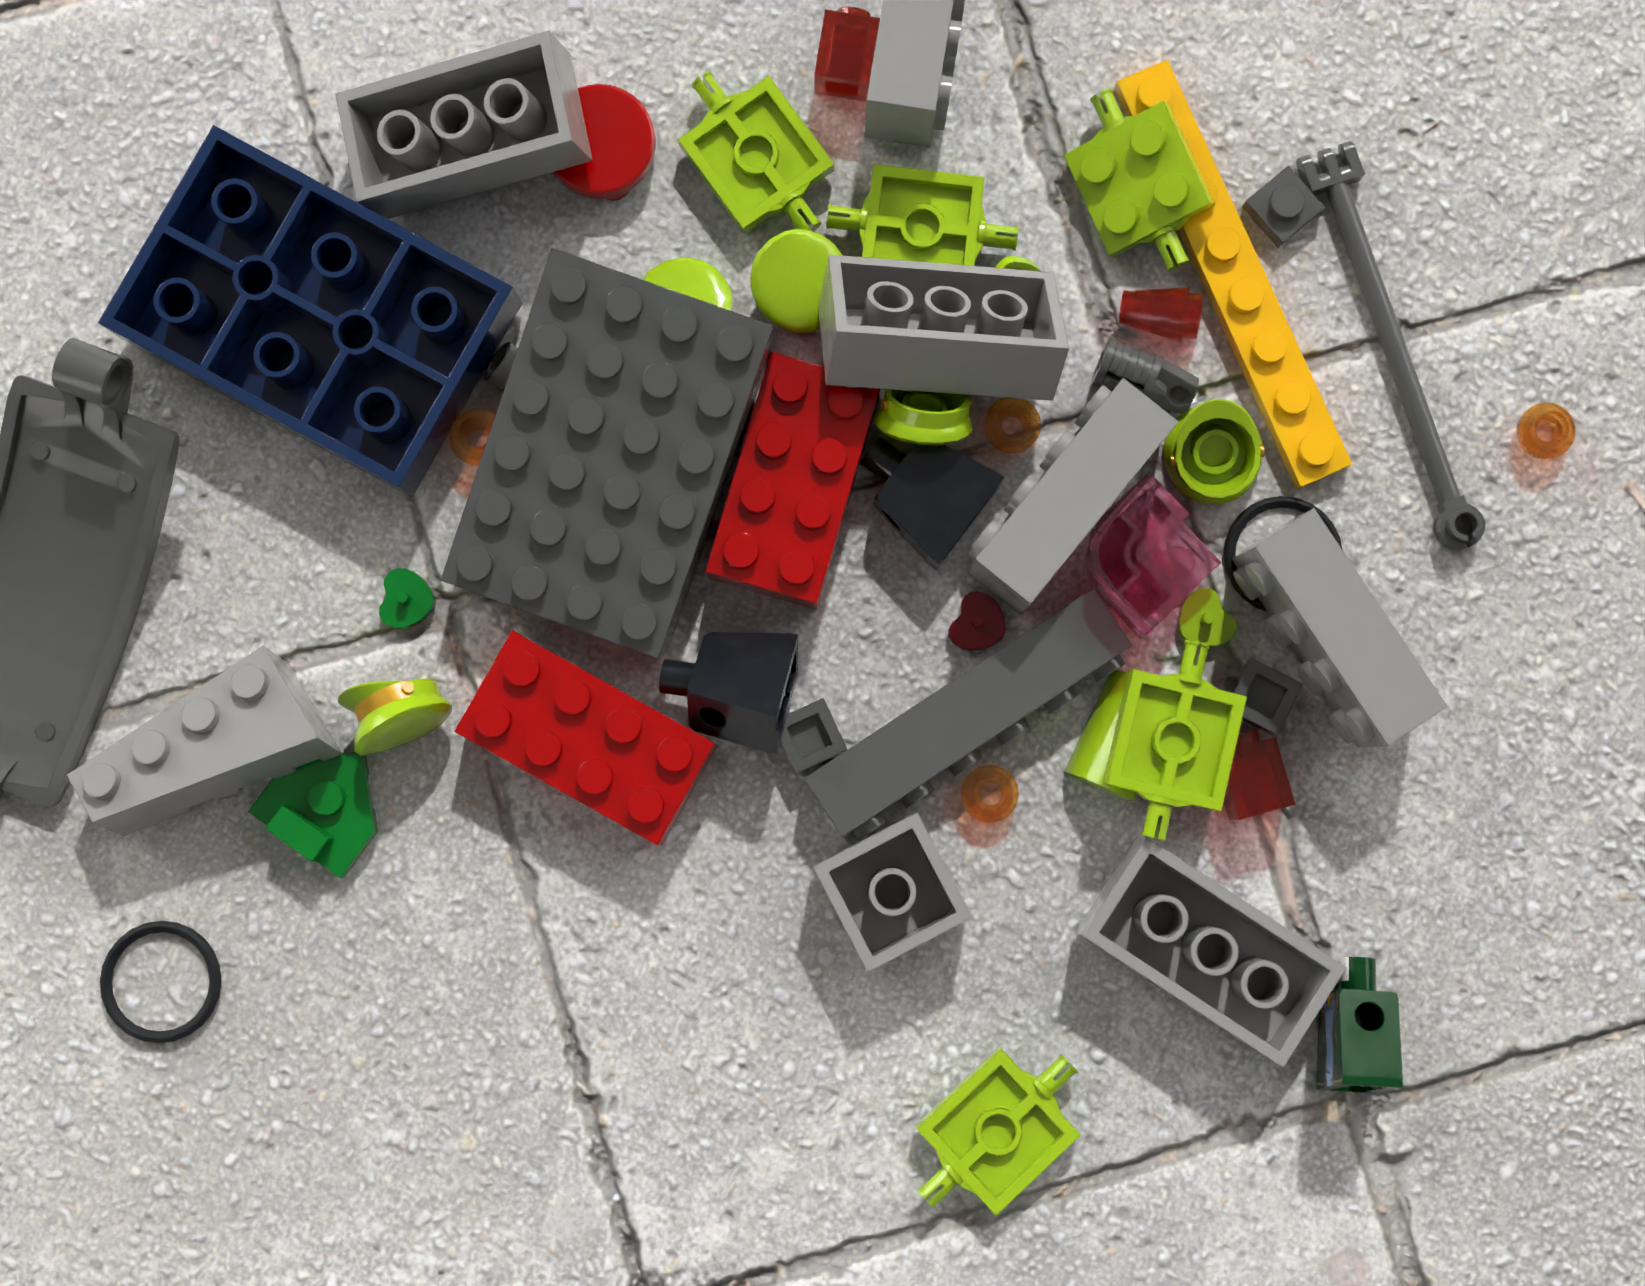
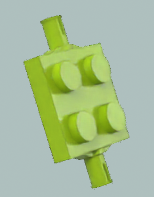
[678,71,834,234]
[1064,88,1215,272]
[826,164,1019,266]
[1103,640,1247,841]
[915,1046,1081,1216]

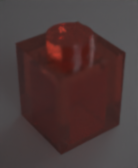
[814,7,880,102]
[1224,730,1296,820]

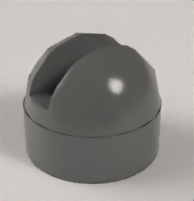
[483,342,518,391]

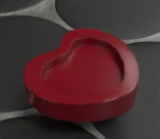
[948,591,1006,651]

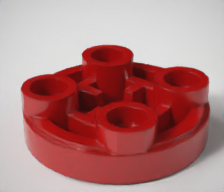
[553,84,656,201]

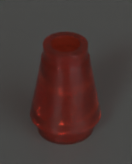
[1119,287,1204,343]

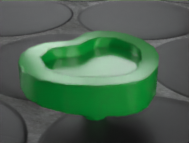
[379,568,436,629]

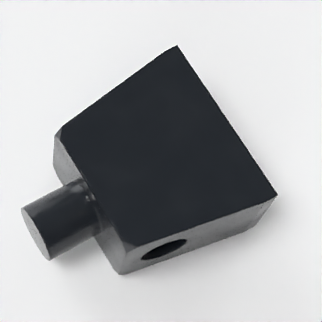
[860,436,1005,570]
[659,632,798,754]

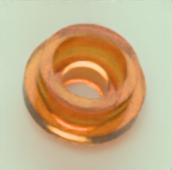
[984,397,1041,454]
[1516,402,1576,460]
[449,409,495,466]
[961,765,1019,823]

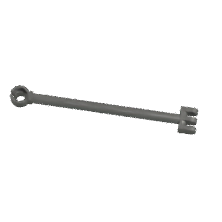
[1296,141,1485,551]

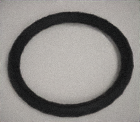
[1223,496,1342,611]
[100,921,222,1043]

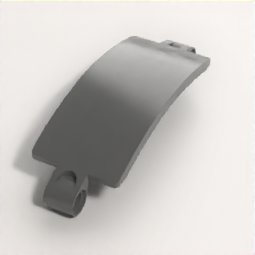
[0,338,180,807]

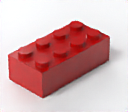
[705,352,881,610]
[454,630,718,846]

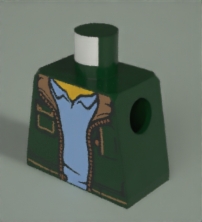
[1316,957,1403,1094]

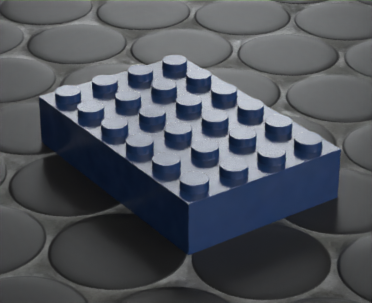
[98,125,523,498]

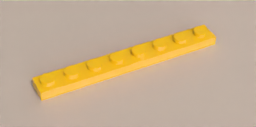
[1114,60,1353,490]

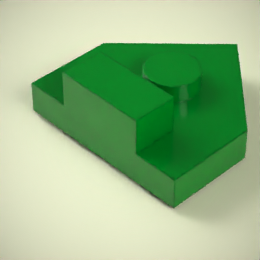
[248,752,378,878]

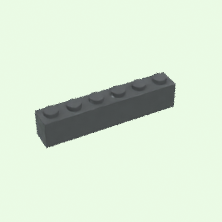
[804,588,1133,840]

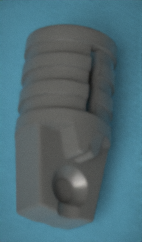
[1091,337,1199,414]

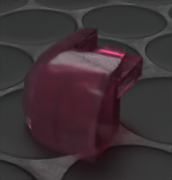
[1084,472,1222,639]

